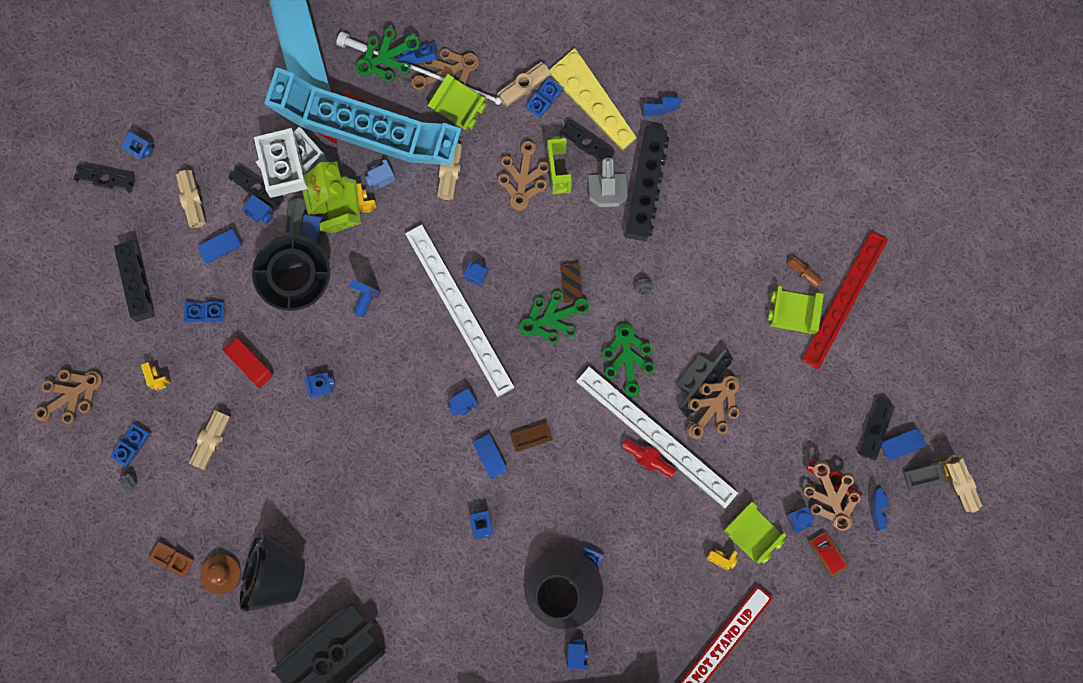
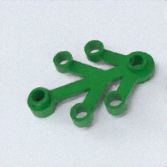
[356,28,421,82]
[519,291,589,344]
[602,324,655,398]

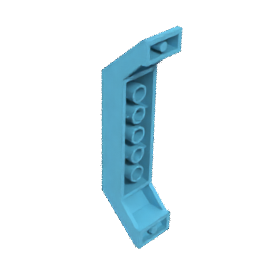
[264,67,461,165]

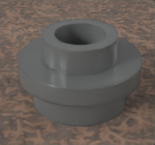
[635,279,654,295]
[119,472,136,491]

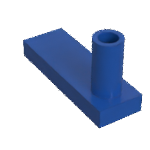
[349,280,381,317]

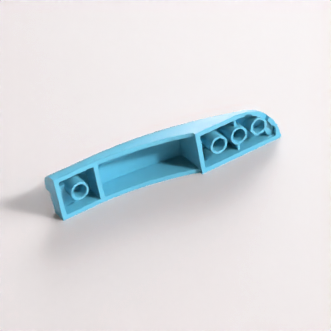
[269,0,331,92]

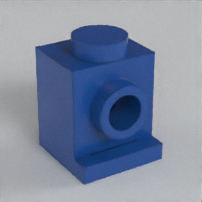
[121,131,154,159]
[241,195,274,224]
[464,261,490,287]
[304,372,335,398]
[448,388,479,417]
[786,506,814,533]
[469,508,494,539]
[567,640,589,670]

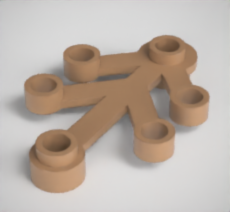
[412,48,479,92]
[498,141,549,211]
[34,370,102,425]
[686,376,740,439]
[804,461,861,531]

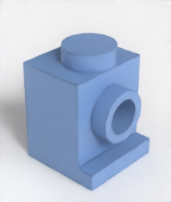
[365,159,396,190]

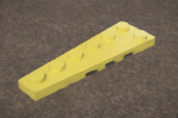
[549,48,636,151]

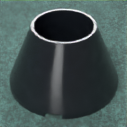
[252,235,330,311]
[239,531,305,612]
[524,549,603,629]

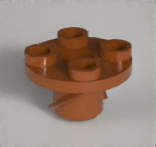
[200,555,241,595]

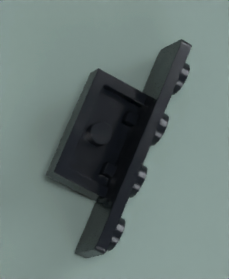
[676,349,733,418]

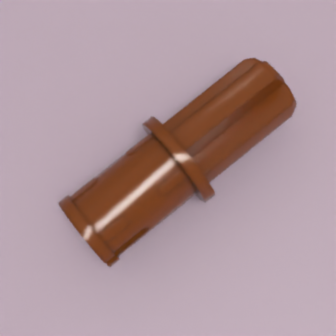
[788,257,823,288]

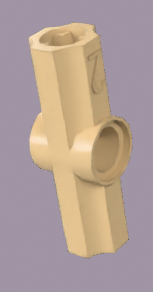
[497,62,551,107]
[437,143,462,200]
[176,170,206,228]
[189,410,231,470]
[945,455,982,513]

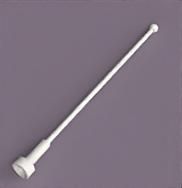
[336,32,502,105]

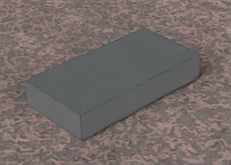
[284,198,304,235]
[904,462,948,491]

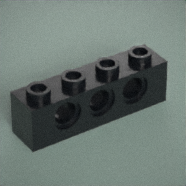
[114,241,155,322]

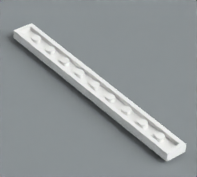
[405,225,514,398]
[577,367,738,508]

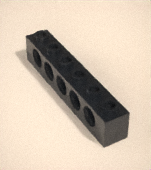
[625,126,670,242]

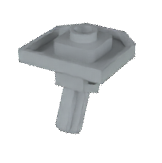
[588,157,628,207]

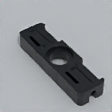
[560,120,615,162]
[74,165,135,193]
[228,166,284,211]
[858,399,895,460]

